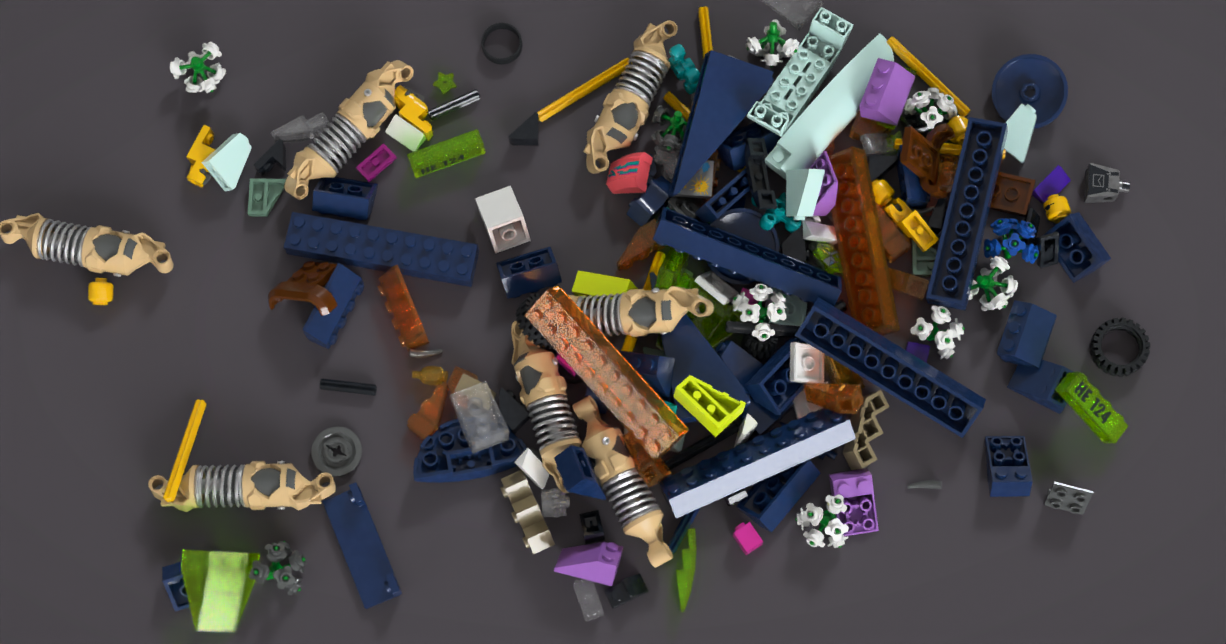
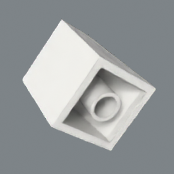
[475,186,531,254]

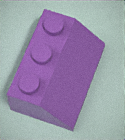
[859,58,915,126]

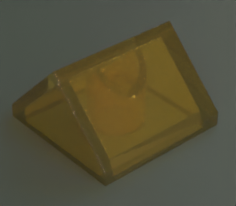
[824,355,865,398]

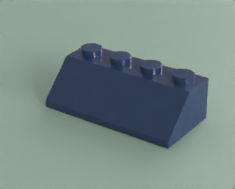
[302,263,364,349]
[744,337,808,415]
[736,460,821,533]

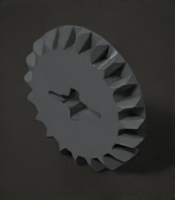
[668,196,702,222]
[311,426,362,477]

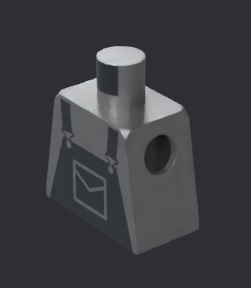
[1084,163,1130,203]

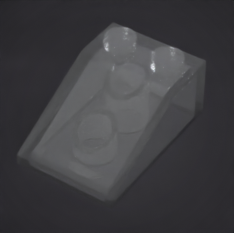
[450,382,509,454]

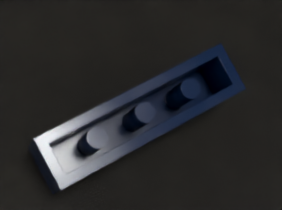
[695,168,750,225]

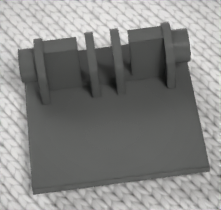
[1044,482,1094,515]

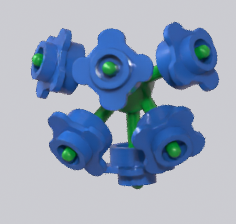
[984,218,1039,264]

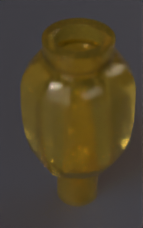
[412,366,448,385]

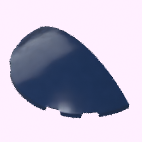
[413,417,527,483]

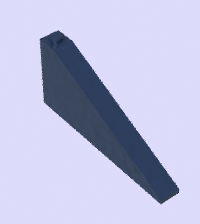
[668,50,774,197]
[649,272,751,424]

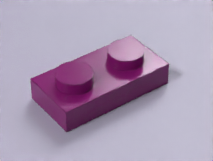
[356,143,397,182]

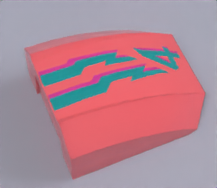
[606,152,653,194]

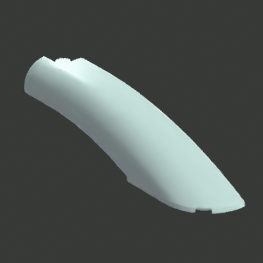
[765,33,894,180]

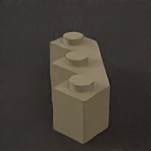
[843,390,890,471]
[500,470,555,554]

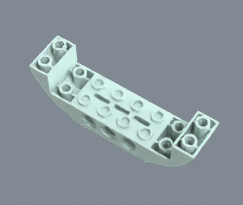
[747,7,853,137]

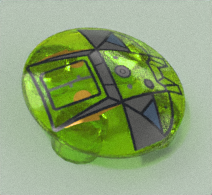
[813,242,847,274]

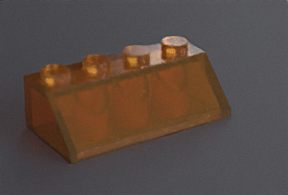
[378,264,429,351]

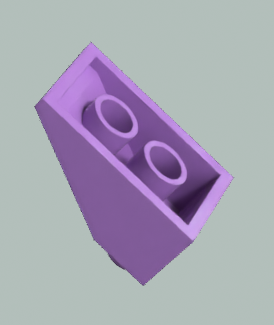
[554,542,623,586]

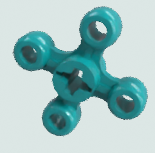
[668,44,700,94]
[751,192,802,233]

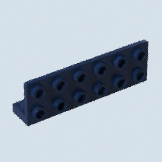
[323,482,402,609]

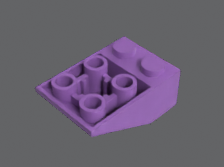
[809,151,838,216]
[829,468,879,536]

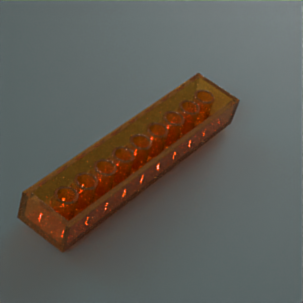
[828,146,900,336]
[525,285,689,461]

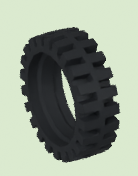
[516,293,571,350]
[1090,318,1150,377]

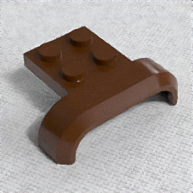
[900,123,955,199]
[990,154,1036,217]
[268,261,338,316]

